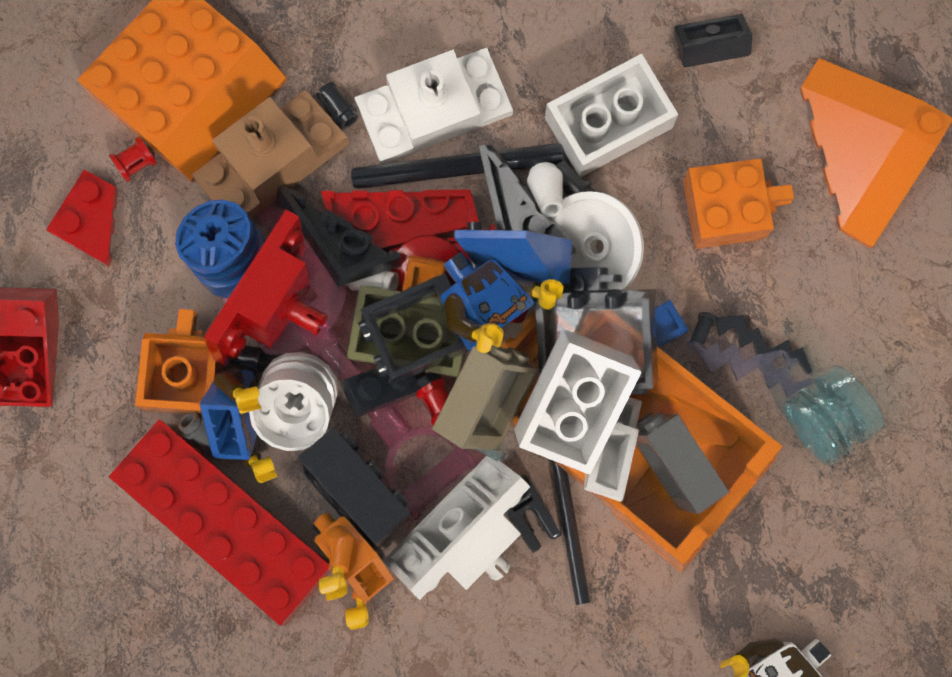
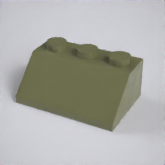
[347,285,463,377]

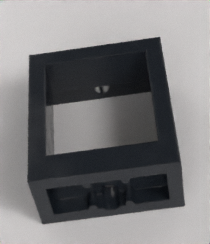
[358,273,469,384]

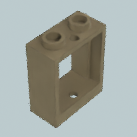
[432,344,539,450]

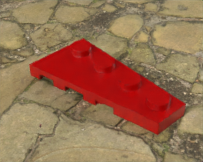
[321,189,479,251]

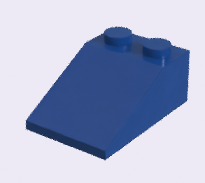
[455,230,572,287]

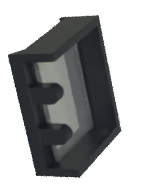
[535,289,659,394]

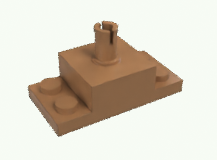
[192,89,350,219]

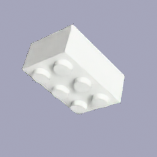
[545,54,678,177]
[514,328,641,474]

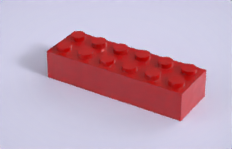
[108,419,331,626]

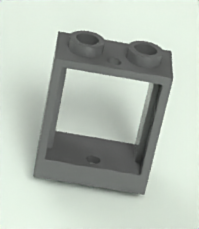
[636,412,729,514]

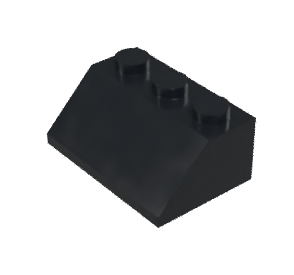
[298,427,410,551]

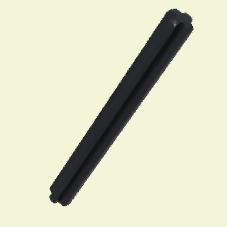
[351,143,564,189]

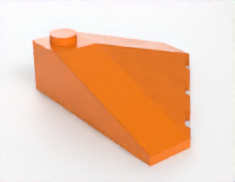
[800,58,952,249]

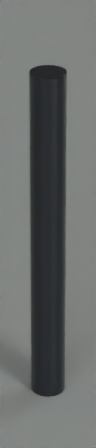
[550,459,591,605]

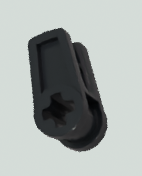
[504,474,561,553]

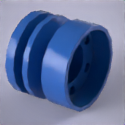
[175,199,266,298]

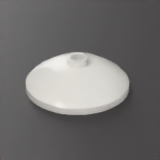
[551,191,644,290]

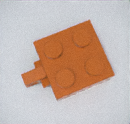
[683,158,794,249]
[135,309,223,414]

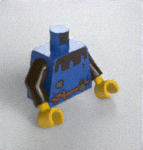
[441,252,563,353]
[200,369,278,483]

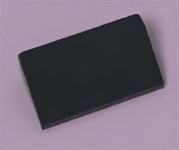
[674,14,752,67]

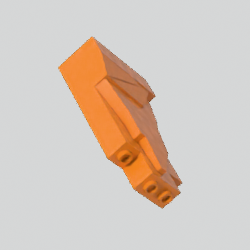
[501,310,783,573]

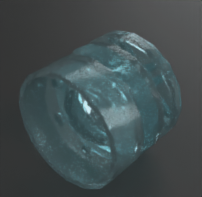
[783,365,885,467]

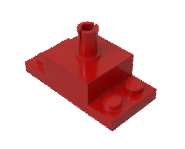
[203,210,328,366]

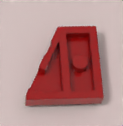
[46,169,118,267]

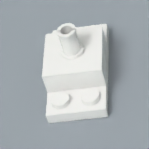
[354,47,513,164]
[383,453,530,600]

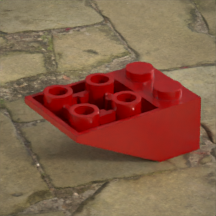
[0,287,59,407]

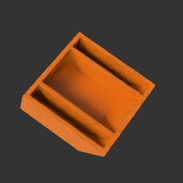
[77,0,287,183]

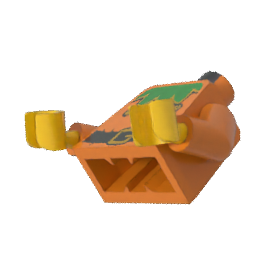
[313,513,394,630]

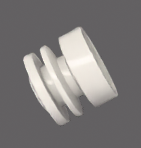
[249,352,338,451]

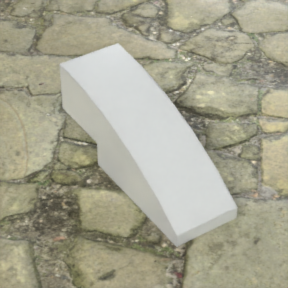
[584,397,642,502]

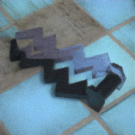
[686,312,812,397]

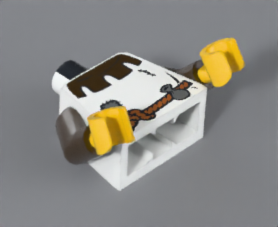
[720,638,831,677]

